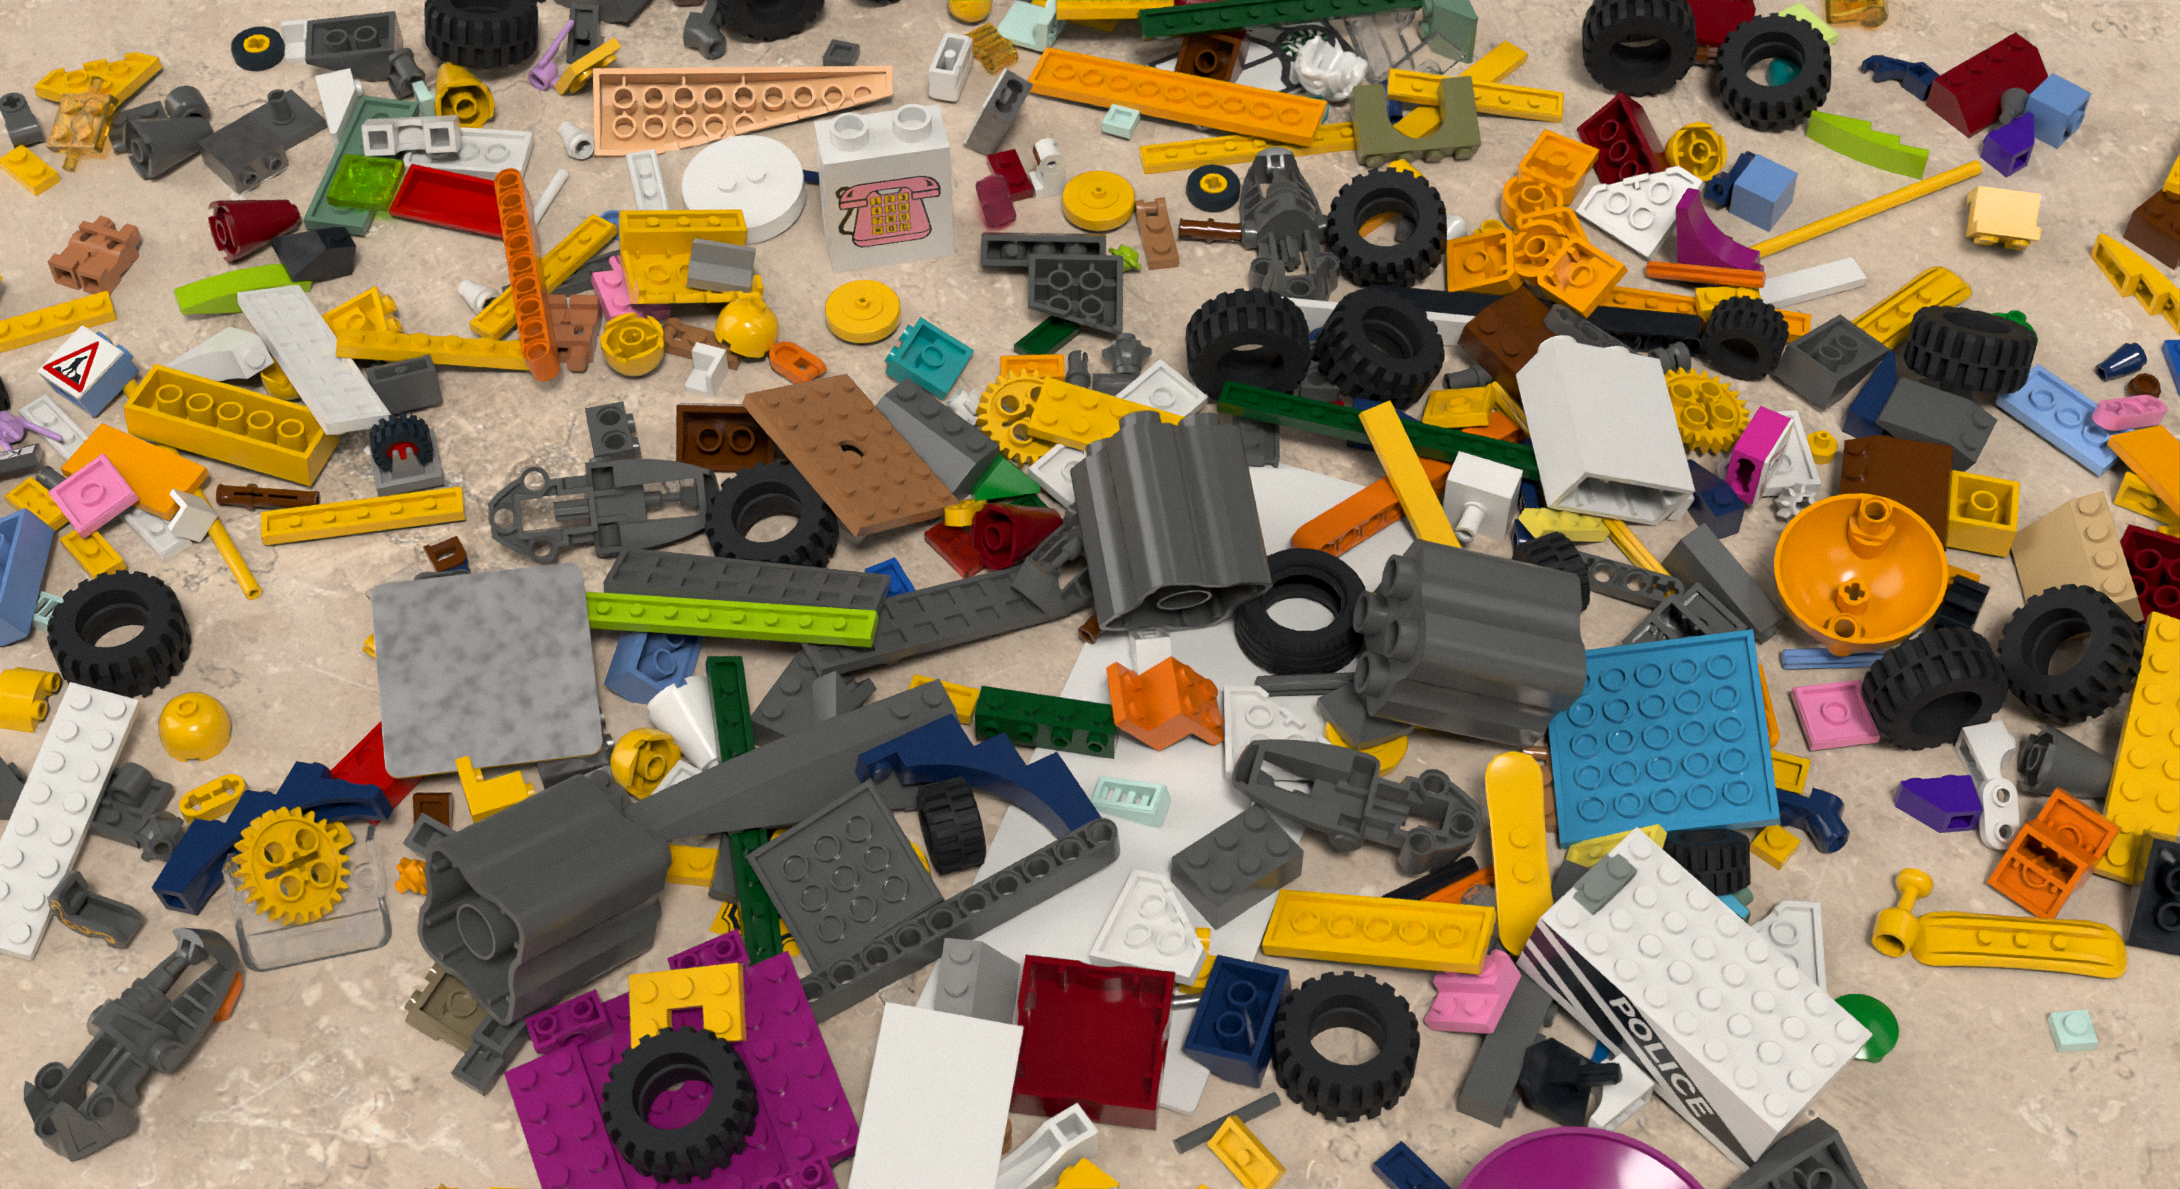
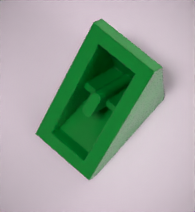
[970,453,1040,501]

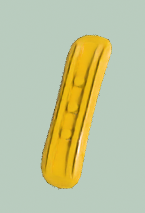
[1851,266,1972,351]
[1485,751,1554,956]
[1910,911,2127,979]

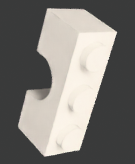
[361,115,462,156]

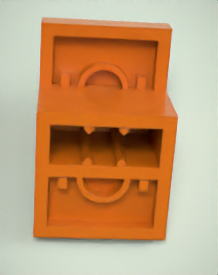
[1106,656,1224,752]
[1987,787,2122,919]

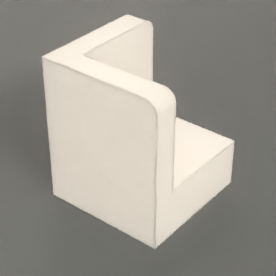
[281,19,316,63]
[685,342,729,398]
[168,488,218,542]

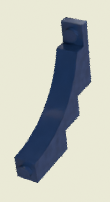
[855,713,1102,839]

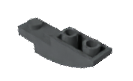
[451,996,564,1097]

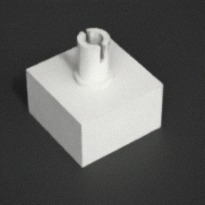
[1443,451,1523,542]

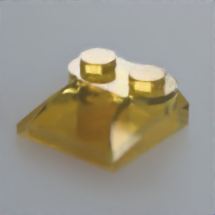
[1825,0,1889,28]

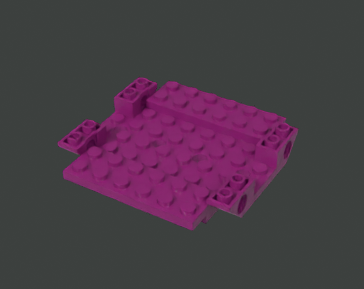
[504,929,860,1189]

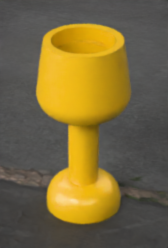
[1872,868,1934,957]

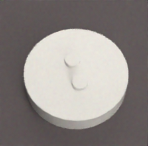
[682,135,806,245]

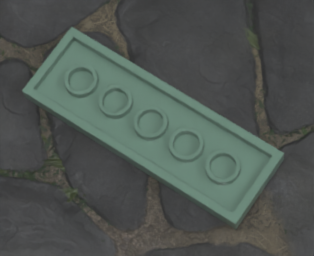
[303,95,420,236]

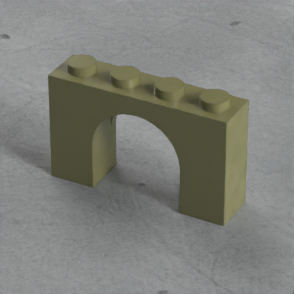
[1349,76,1481,167]

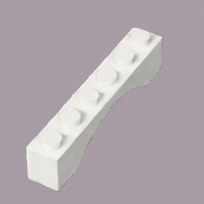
[995,1103,1099,1189]

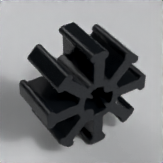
[1932,574,1990,632]

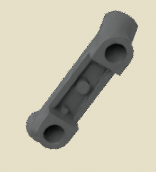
[683,0,727,59]

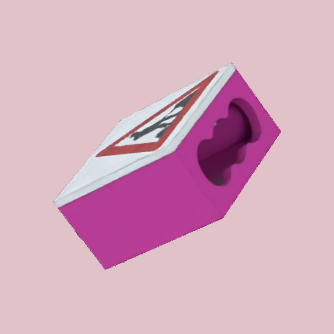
[1725,406,1794,506]

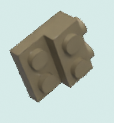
[404,962,488,1053]

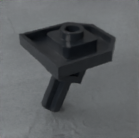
[1519,1037,1623,1126]

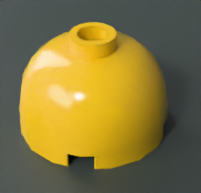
[1664,122,1728,182]
[714,297,780,358]
[600,313,665,376]
[158,692,232,763]
[610,727,681,800]

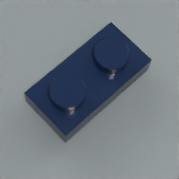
[1373,1141,1452,1189]

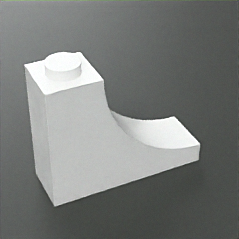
[164,326,274,382]

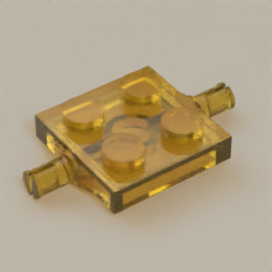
[46,76,119,172]

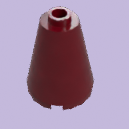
[208,199,300,262]
[971,502,1063,570]

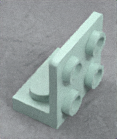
[994,0,1068,52]

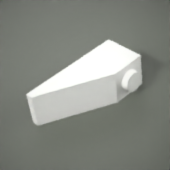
[315,68,364,150]

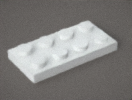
[401,127,534,180]

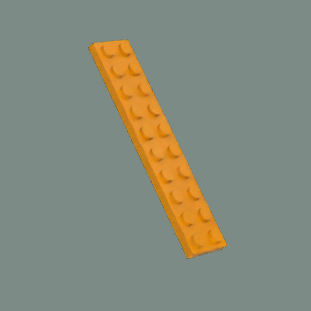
[1028,47,1327,147]

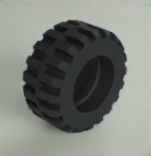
[424,0,538,69]
[717,0,825,41]
[1582,0,1697,96]
[1715,13,1831,131]
[1327,167,1448,288]
[1185,288,1311,401]
[1316,288,1445,410]
[1903,305,2038,394]
[705,461,839,568]
[47,570,191,698]
[1997,584,2143,724]
[1861,627,2008,750]
[1272,971,1420,1122]
[601,1025,759,1185]

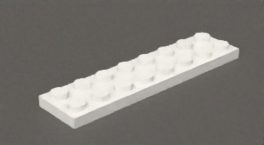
[237,285,391,435]
[0,682,141,962]

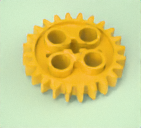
[1664,367,1751,454]
[975,368,1058,469]
[232,806,351,926]

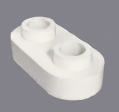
[1977,778,2020,850]

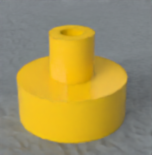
[1806,430,1838,465]

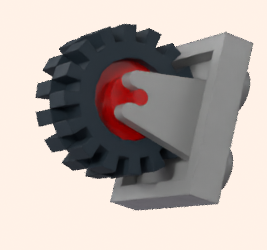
[368,413,444,497]

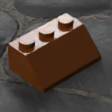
[676,403,778,472]

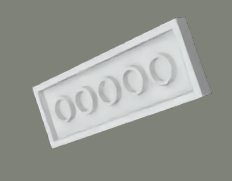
[1027,359,1208,509]

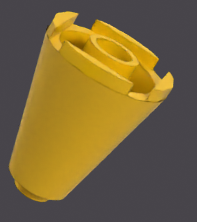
[434,62,495,128]

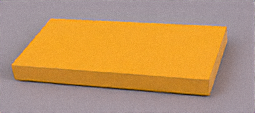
[60,423,209,521]
[2107,425,2180,517]

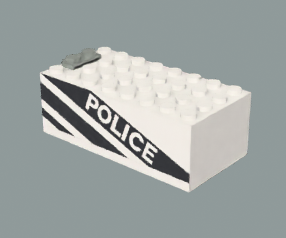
[1516,827,1873,1173]

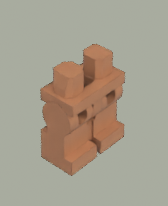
[47,216,141,295]
[548,294,603,372]

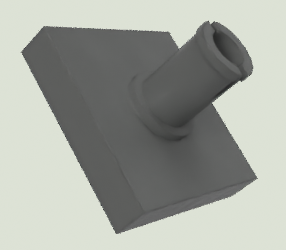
[242,89,327,151]

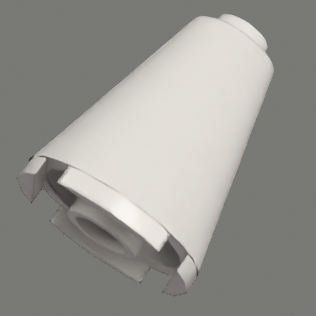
[646,675,718,771]

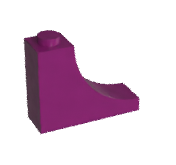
[1676,188,1764,287]

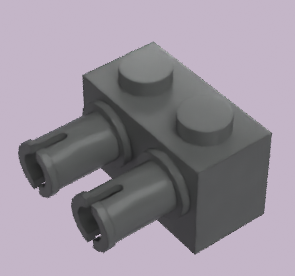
[366,354,443,416]

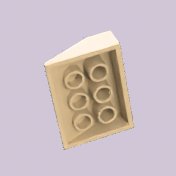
[2011,491,2144,641]

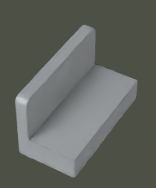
[686,238,756,293]

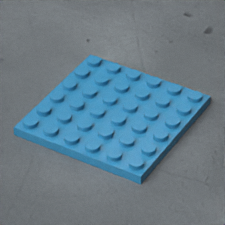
[1548,629,1781,849]

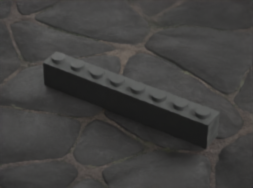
[1457,859,1590,1128]

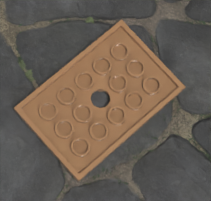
[742,374,960,538]

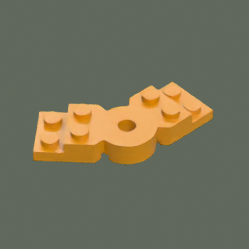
[1500,129,1599,243]
[1447,219,1628,319]

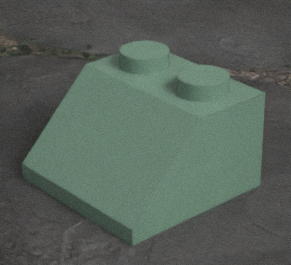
[1419,0,1478,64]

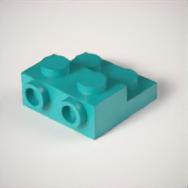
[884,317,974,400]

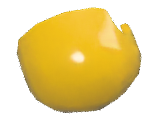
[948,0,993,22]
[260,358,300,401]

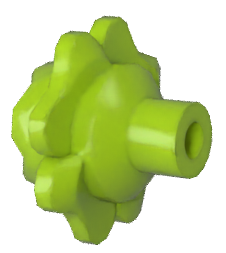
[1108,244,1142,273]

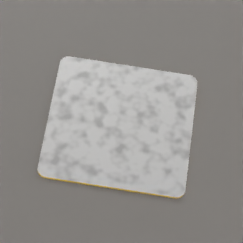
[371,563,603,779]

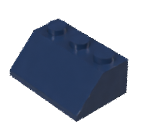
[1183,954,1292,1088]

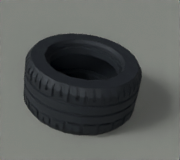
[1236,548,1366,675]

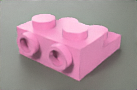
[1424,949,1522,1034]

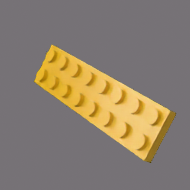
[2093,611,2180,886]

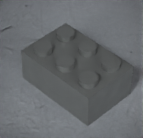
[1171,803,1304,931]

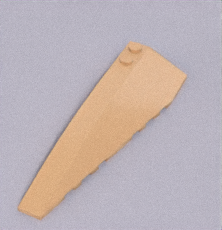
[593,66,893,157]

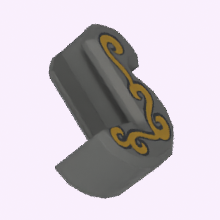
[47,871,143,949]

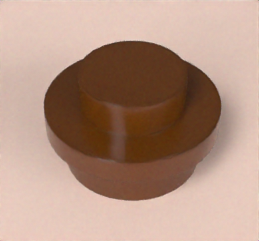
[2127,373,2161,398]

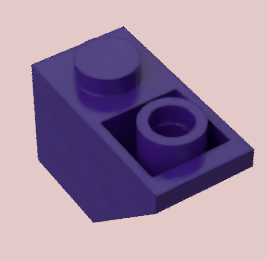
[1980,112,2035,178]
[1893,774,1983,833]

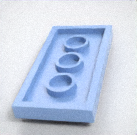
[1995,364,2135,477]

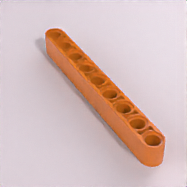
[494,168,560,382]
[1290,411,1524,557]

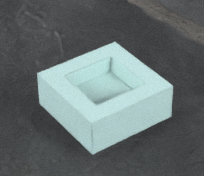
[412,80,436,117]
[1102,104,1140,139]
[2047,1009,2098,1052]

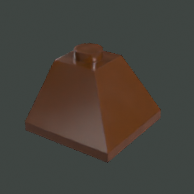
[1174,33,1250,83]

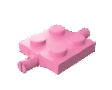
[591,255,671,321]

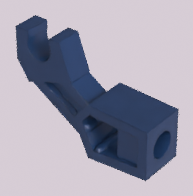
[1860,55,1940,102]
[1704,151,1756,205]

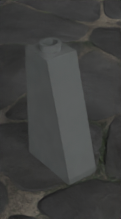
[1661,523,1784,644]

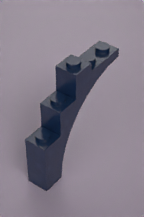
[151,761,393,915]

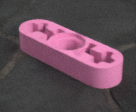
[2091,395,2168,431]

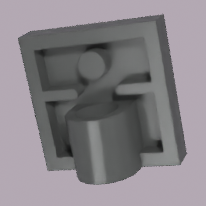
[88,762,174,848]

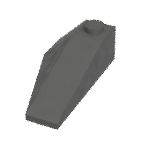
[1727,1117,1868,1189]

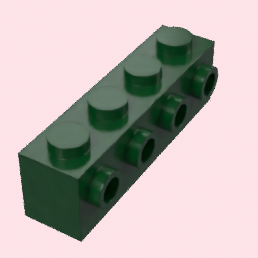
[975,686,1120,759]

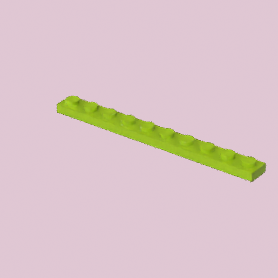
[585,591,879,647]

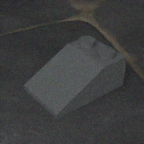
[305,11,403,80]
[1774,314,1890,410]
[1875,377,1998,472]

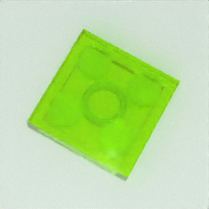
[326,154,406,212]

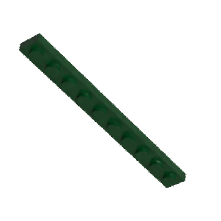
[1137,0,1423,42]
[1217,381,1540,481]
[705,656,783,968]

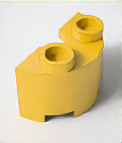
[0,666,61,733]

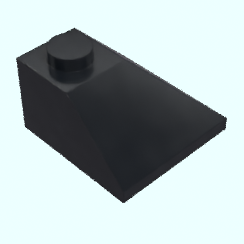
[270,227,356,282]

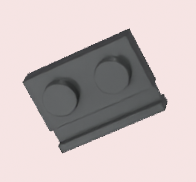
[1231,415,1280,468]

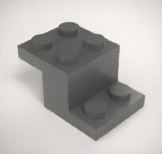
[1622,581,1748,645]

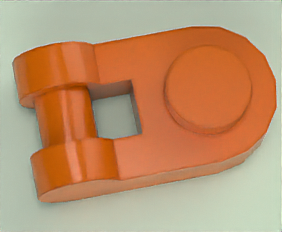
[769,341,827,384]

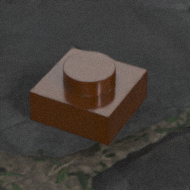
[413,792,453,829]

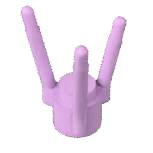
[528,20,574,91]
[0,411,62,473]

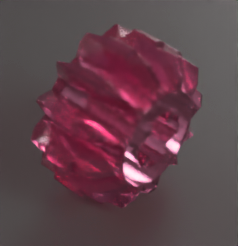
[975,174,1017,228]

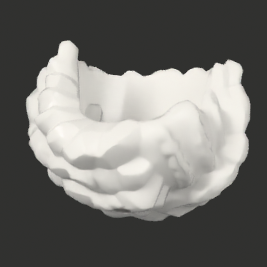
[1295,35,1368,102]

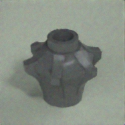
[1102,333,1152,374]
[133,811,185,862]

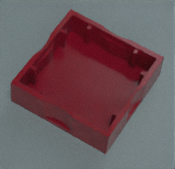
[1009,954,1176,1130]

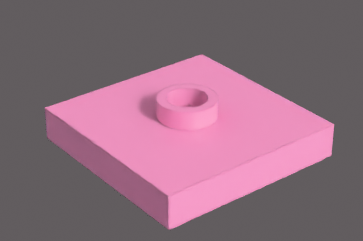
[48,453,140,539]
[1790,680,1880,751]

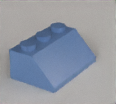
[604,630,705,705]

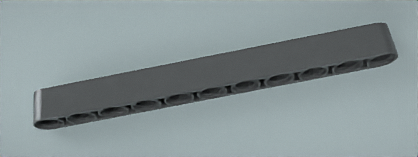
[800,818,1120,1025]

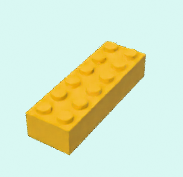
[123,364,339,486]

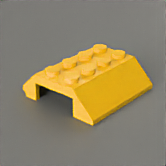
[619,209,764,304]

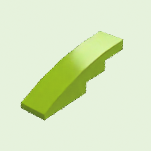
[1806,110,1929,180]
[173,264,312,314]

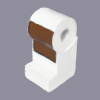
[1029,138,1065,199]

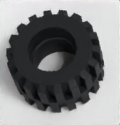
[1700,295,1789,380]
[1512,531,1590,612]
[916,776,986,875]
[1663,828,1751,896]

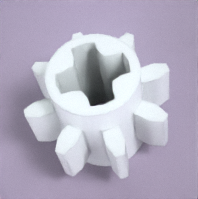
[946,388,981,425]
[1774,482,1816,523]

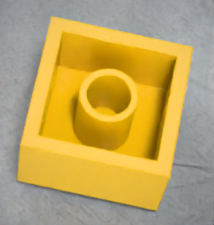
[1947,470,2020,557]

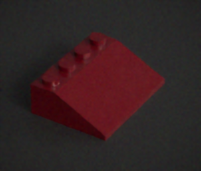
[2120,524,2180,625]

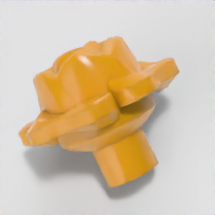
[394,857,427,896]

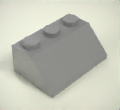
[934,938,1020,1024]

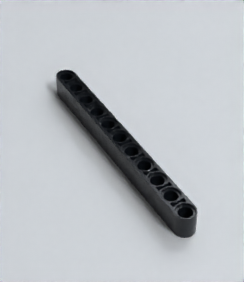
[1365,285,1705,357]

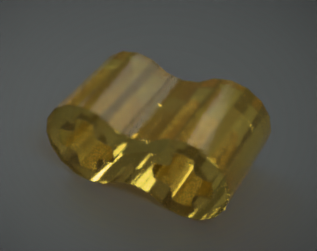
[964,23,1018,74]

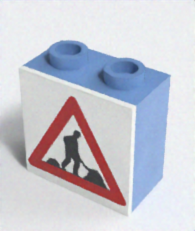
[37,325,139,418]

